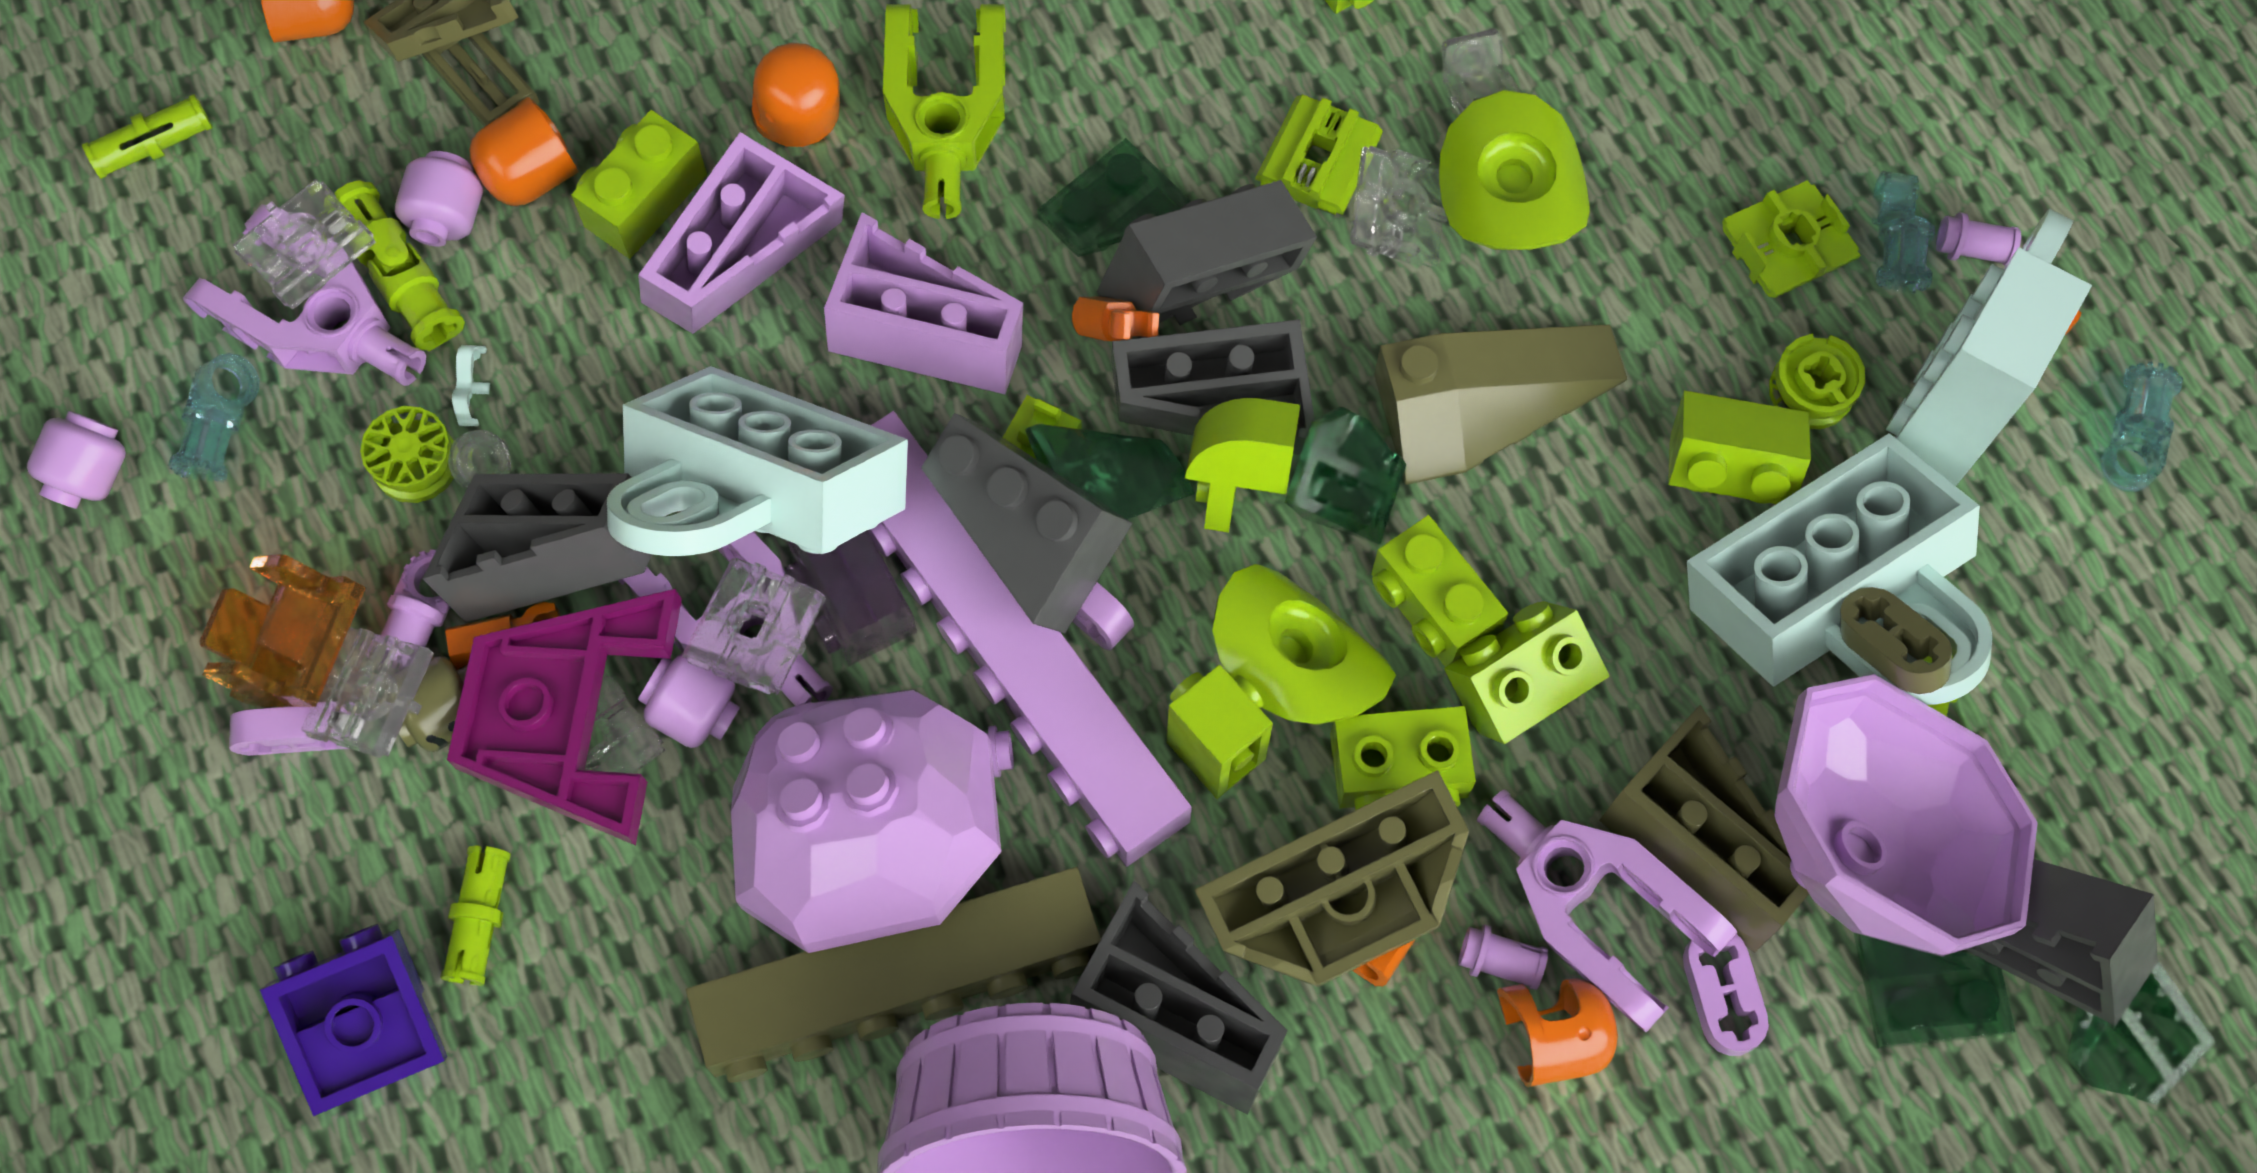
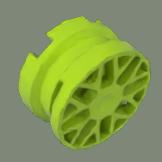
[1769,333,1865,430]
[360,406,459,503]

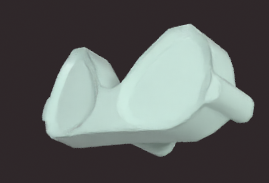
[452,345,490,426]

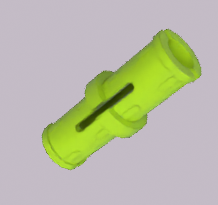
[82,94,213,179]
[440,845,511,986]

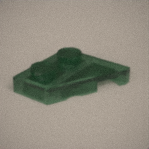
[1037,138,1191,257]
[1853,932,2016,1049]

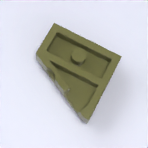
[363,0,518,62]

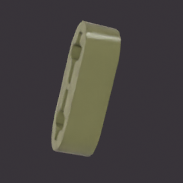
[1840,587,1952,694]

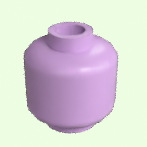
[395,151,483,247]
[27,411,126,509]
[638,652,740,748]

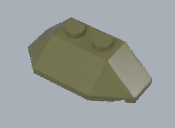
[1194,770,1469,987]

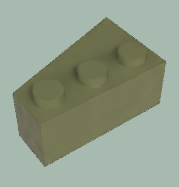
[1599,705,1809,953]

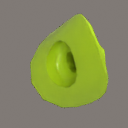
[1439,90,1590,250]
[1212,564,1396,725]

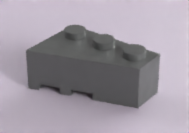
[1111,319,1318,457]
[1070,881,1288,1115]

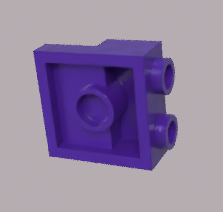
[260,924,447,1116]

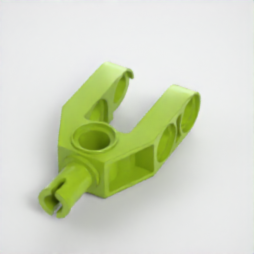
[883,4,1006,219]

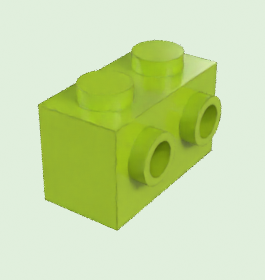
[571,110,708,259]
[1668,390,1811,504]
[1371,515,1509,667]
[1444,601,1610,744]
[1166,664,1273,799]
[1330,706,1476,810]

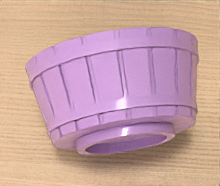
[877,1003,1187,1173]

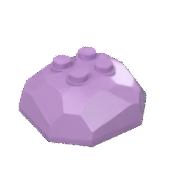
[1774,674,2038,956]
[731,689,1001,953]

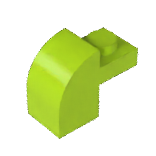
[1185,398,1300,533]

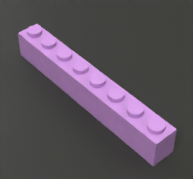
[866,411,1192,867]

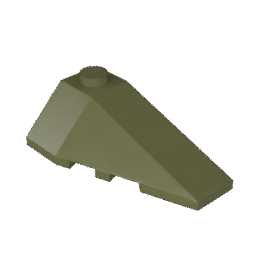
[1374,324,1627,485]

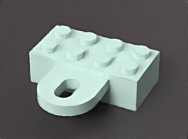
[1885,208,2092,486]
[607,366,908,556]
[1687,433,1992,705]

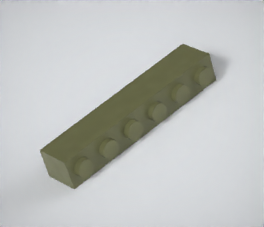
[685,867,1101,1083]

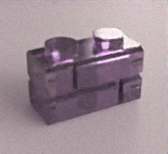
[784,530,917,666]

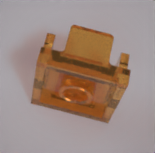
[199,554,366,707]

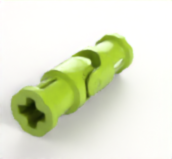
[326,180,465,351]

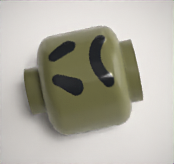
[383,655,468,752]

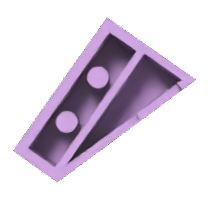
[638,132,845,334]
[824,212,1023,394]

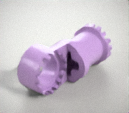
[365,549,451,672]

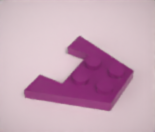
[447,589,682,846]

